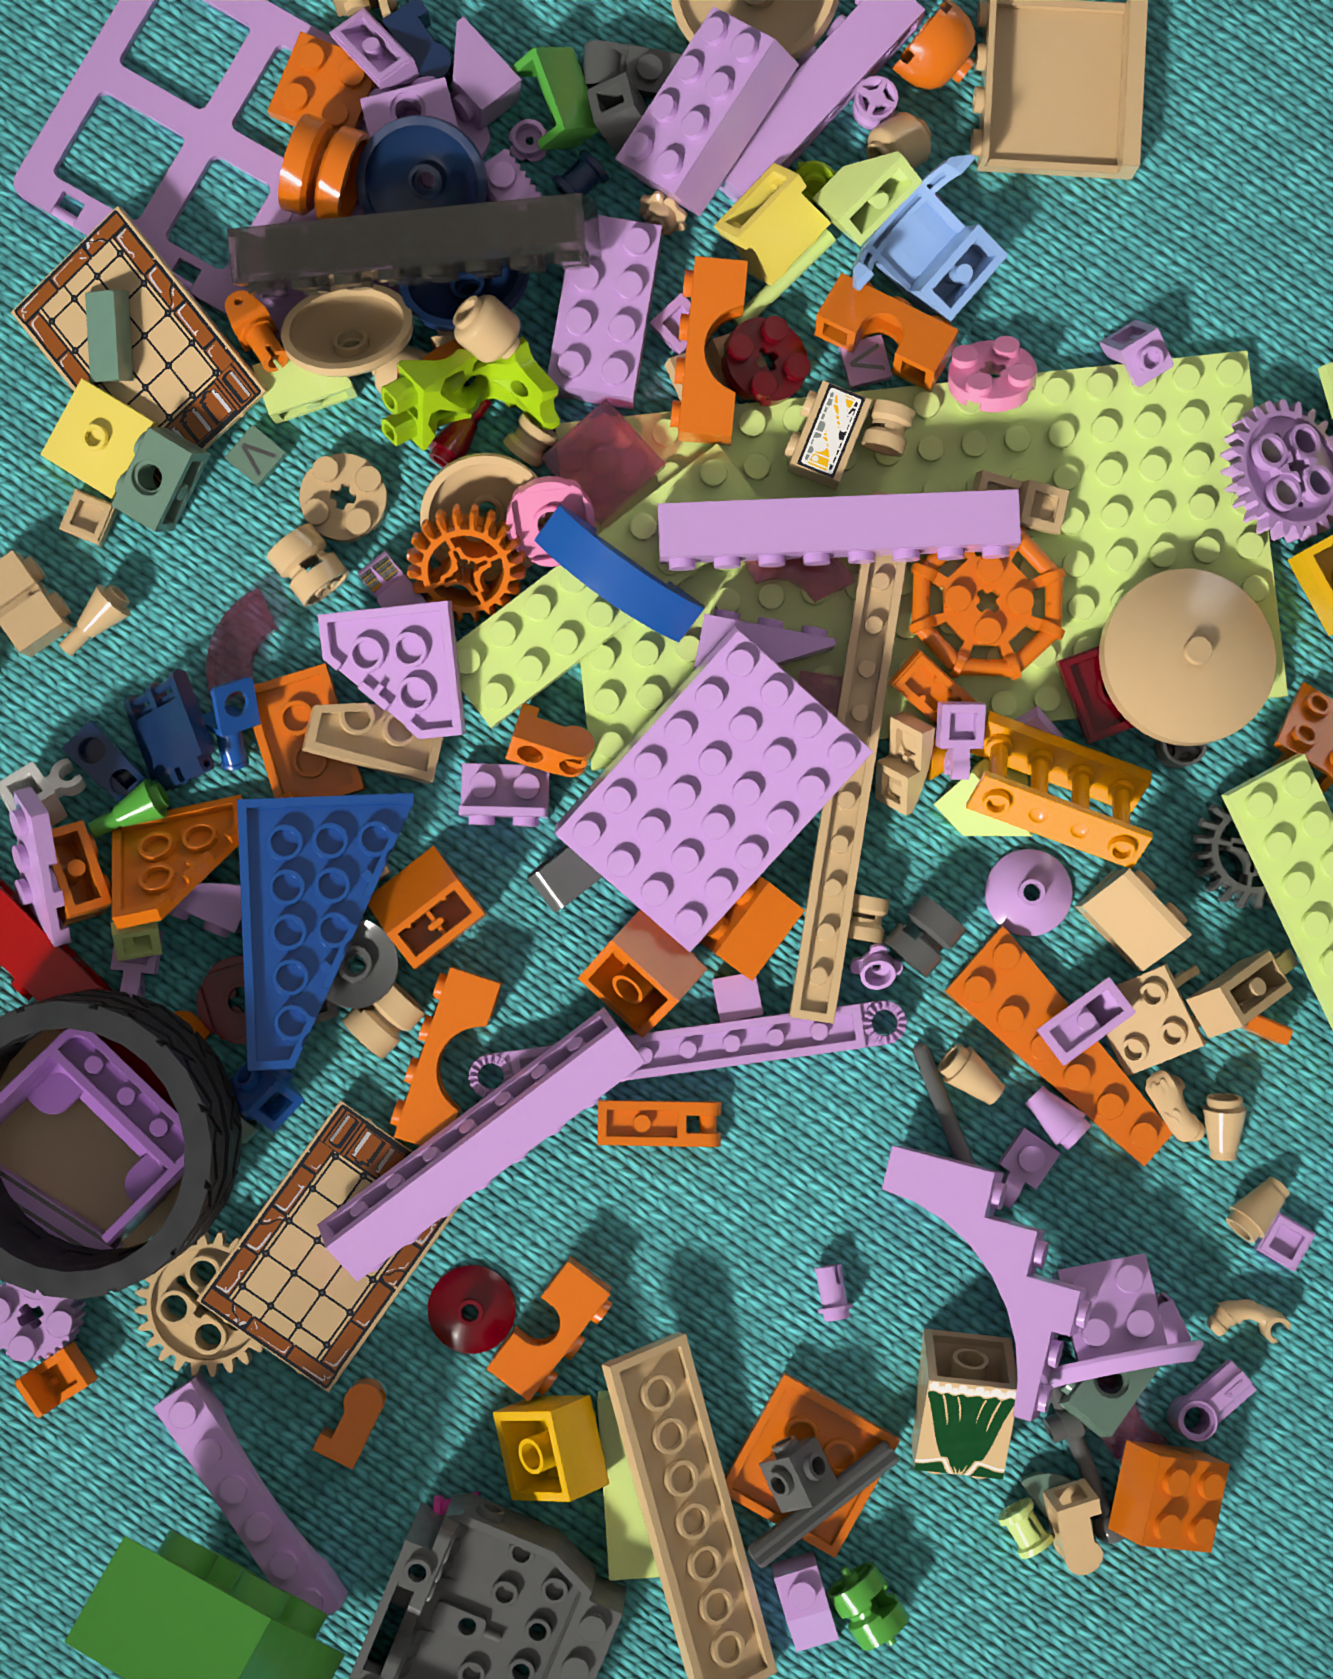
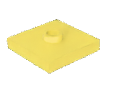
[40,378,159,499]

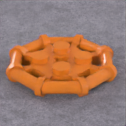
[908,525,1067,681]

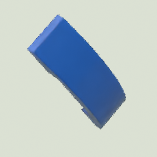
[534,503,705,643]

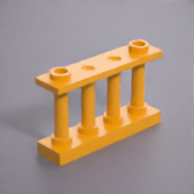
[966,711,1153,869]

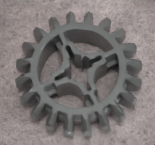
[1190,798,1273,909]

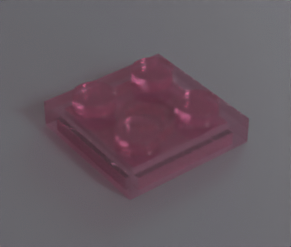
[541,399,665,525]

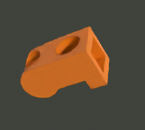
[506,703,595,778]
[312,1378,386,1470]

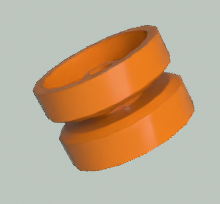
[278,114,370,228]

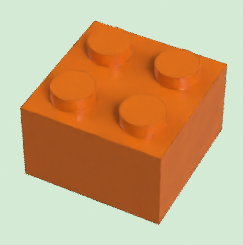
[578,909,708,1038]
[1108,1440,1230,1553]

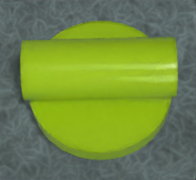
[796,160,837,203]

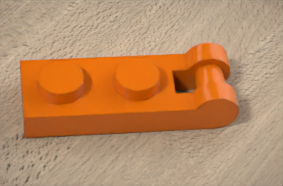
[597,1099,722,1147]

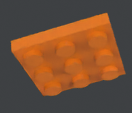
[725,1371,901,1558]

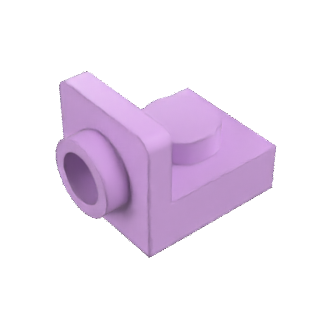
[1099,319,1173,387]

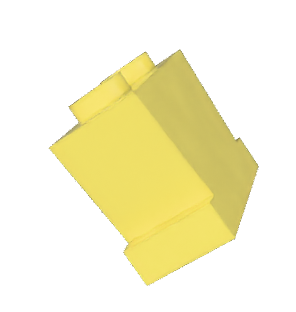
[714,163,831,286]

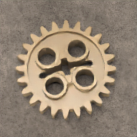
[134,1230,264,1377]

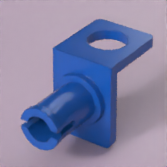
[202,676,261,770]

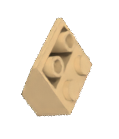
[1074,868,1192,971]

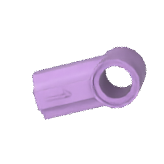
[1167,1359,1256,1442]

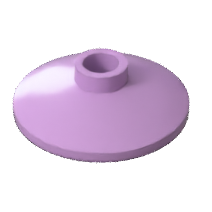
[985,849,1073,936]

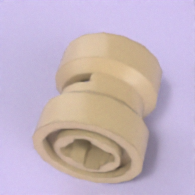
[861,399,916,457]
[848,894,890,944]

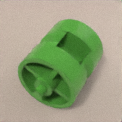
[827,1561,910,1651]

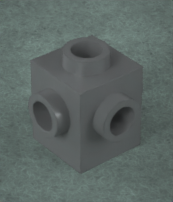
[759,1435,839,1513]

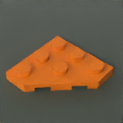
[112,794,242,930]

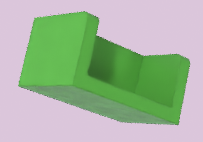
[510,47,599,150]

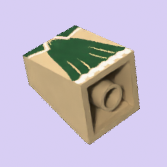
[911,1329,1018,1479]

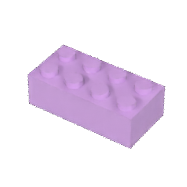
[615,6,799,217]
[547,211,662,410]

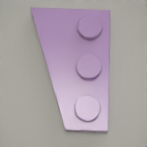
[9,787,71,947]

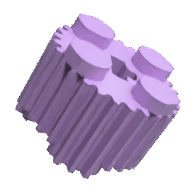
[0,1282,86,1362]

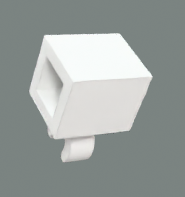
[0,758,86,827]

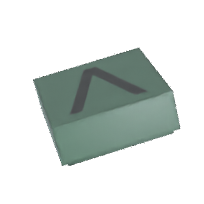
[224,425,288,488]

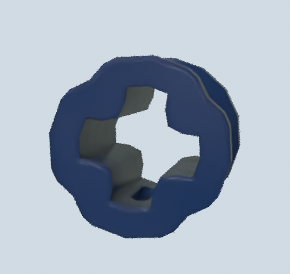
[552,149,609,209]

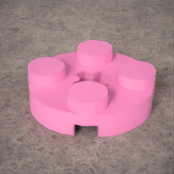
[948,336,1037,412]
[506,476,595,567]

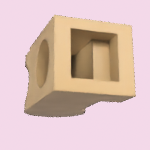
[1043,1478,1103,1576]

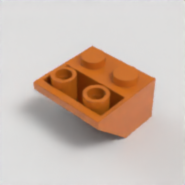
[368,845,488,969]

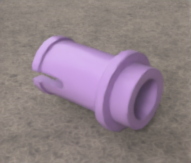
[814,1263,853,1322]

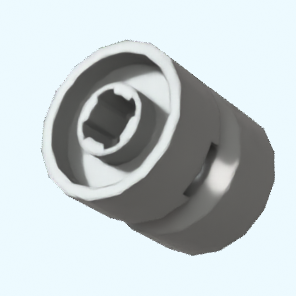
[883,894,967,978]

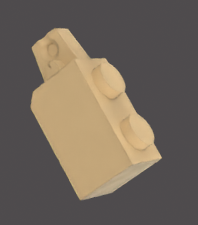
[1186,948,1299,1038]

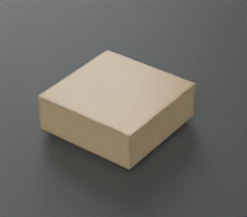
[59,489,118,547]

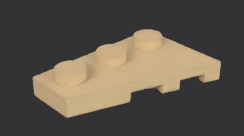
[302,703,443,785]

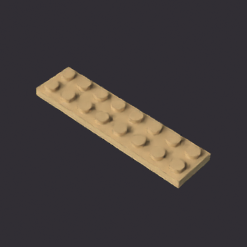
[601,1332,778,1679]

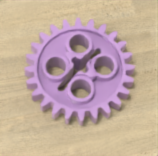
[1220,399,1333,543]

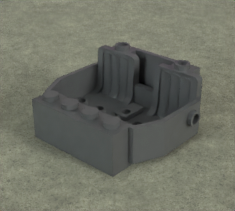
[349,1493,627,1679]

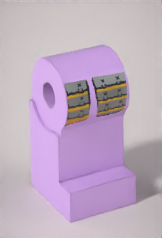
[357,551,427,608]

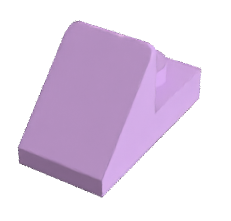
[1036,977,1136,1066]

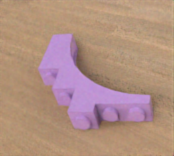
[882,1146,1092,1422]

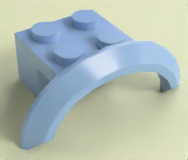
[853,154,1008,322]

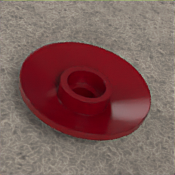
[428,1265,516,1354]

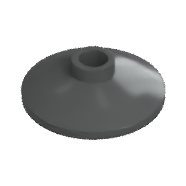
[326,919,399,1008]

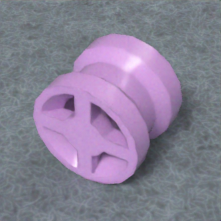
[852,76,899,130]

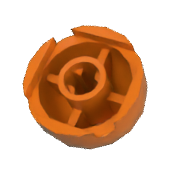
[892,0,976,90]

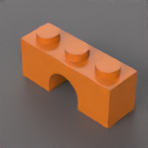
[815,273,959,392]
[486,1256,613,1402]

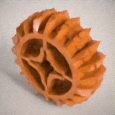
[406,504,526,623]

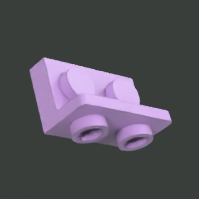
[458,763,550,827]

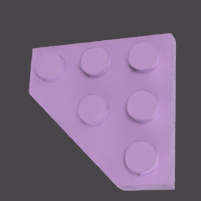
[318,601,466,739]

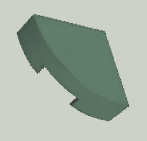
[1018,1471,1073,1518]

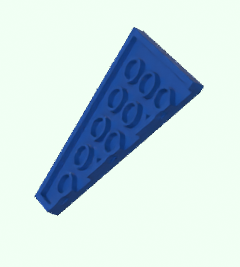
[237,793,414,1071]

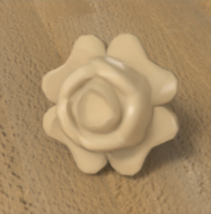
[639,190,688,236]

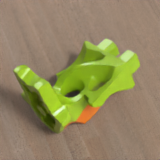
[381,336,560,451]

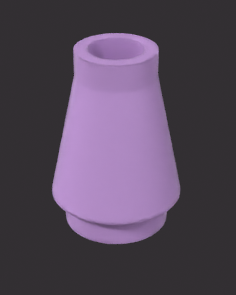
[1025,1086,1092,1151]

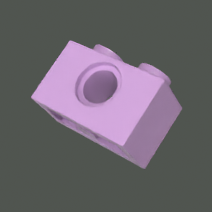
[360,76,458,138]

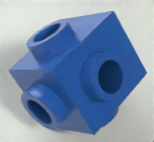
[230,1062,305,1132]

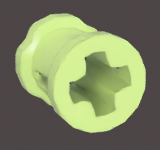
[998,1498,1054,1559]

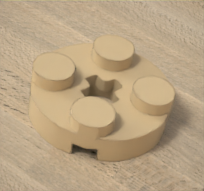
[299,453,389,543]

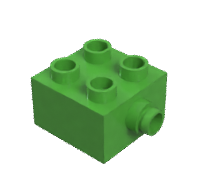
[64,1529,345,1679]

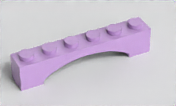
[153,1372,348,1617]

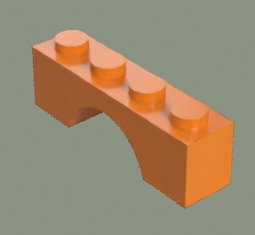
[670,256,748,446]
[390,967,504,1146]

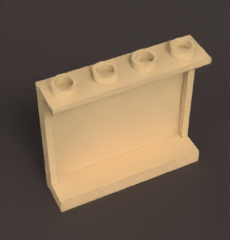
[970,0,1148,180]

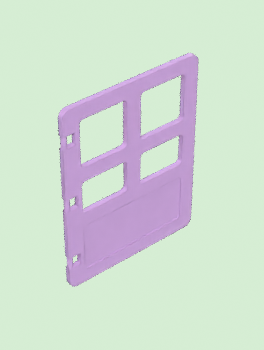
[13,0,491,378]

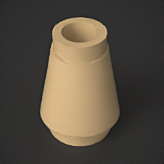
[938,1043,1005,1105]
[1202,1093,1247,1161]
[1226,1176,1290,1243]

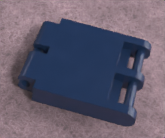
[124,669,216,791]

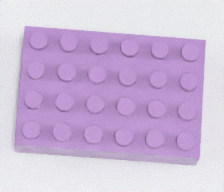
[554,626,873,952]

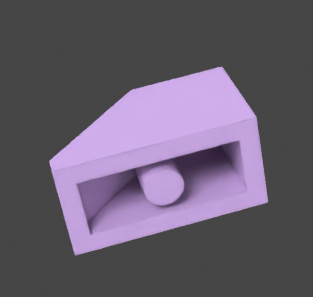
[451,16,521,131]
[771,1551,839,1652]

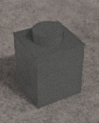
[587,72,648,154]

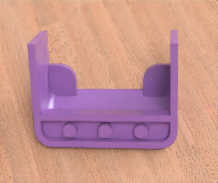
[0,1029,185,1249]

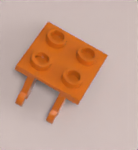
[1272,681,1333,794]

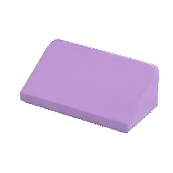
[329,7,420,89]

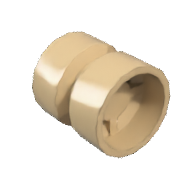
[266,523,350,607]
[342,982,427,1059]

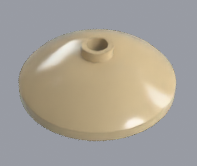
[281,283,414,377]
[420,453,553,581]

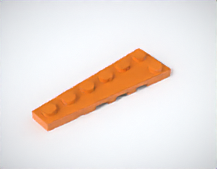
[943,926,1173,1167]

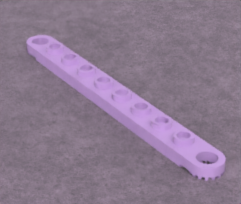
[469,1000,907,1098]

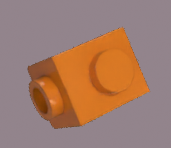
[15,1342,98,1418]

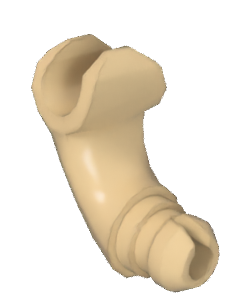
[1145,1070,1205,1142]
[1207,1299,1291,1344]

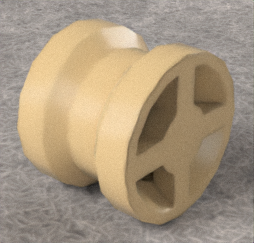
[503,412,559,467]

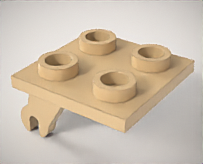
[1106,963,1206,1076]

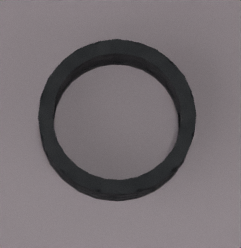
[0,989,242,1299]

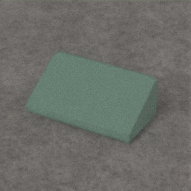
[85,289,133,383]

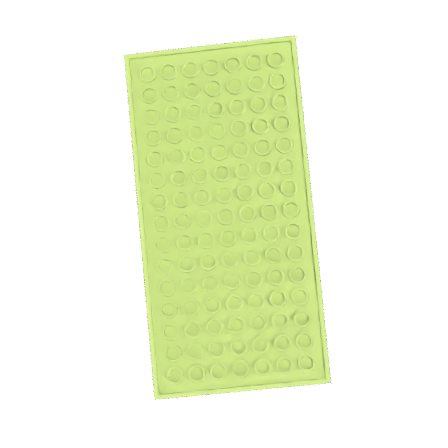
[555,351,1288,771]

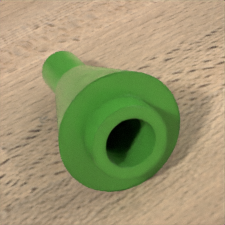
[88,778,171,838]

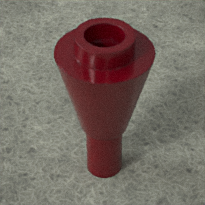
[428,399,491,468]

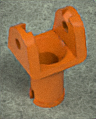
[224,290,289,372]

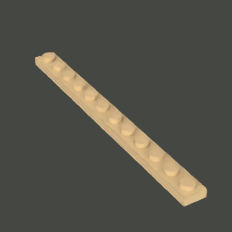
[789,491,906,1024]

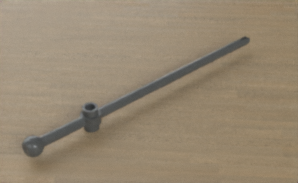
[912,1043,1125,1544]

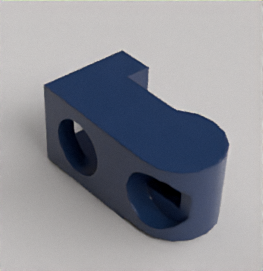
[382,0,453,87]
[62,720,149,802]

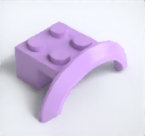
[1047,1253,1204,1388]

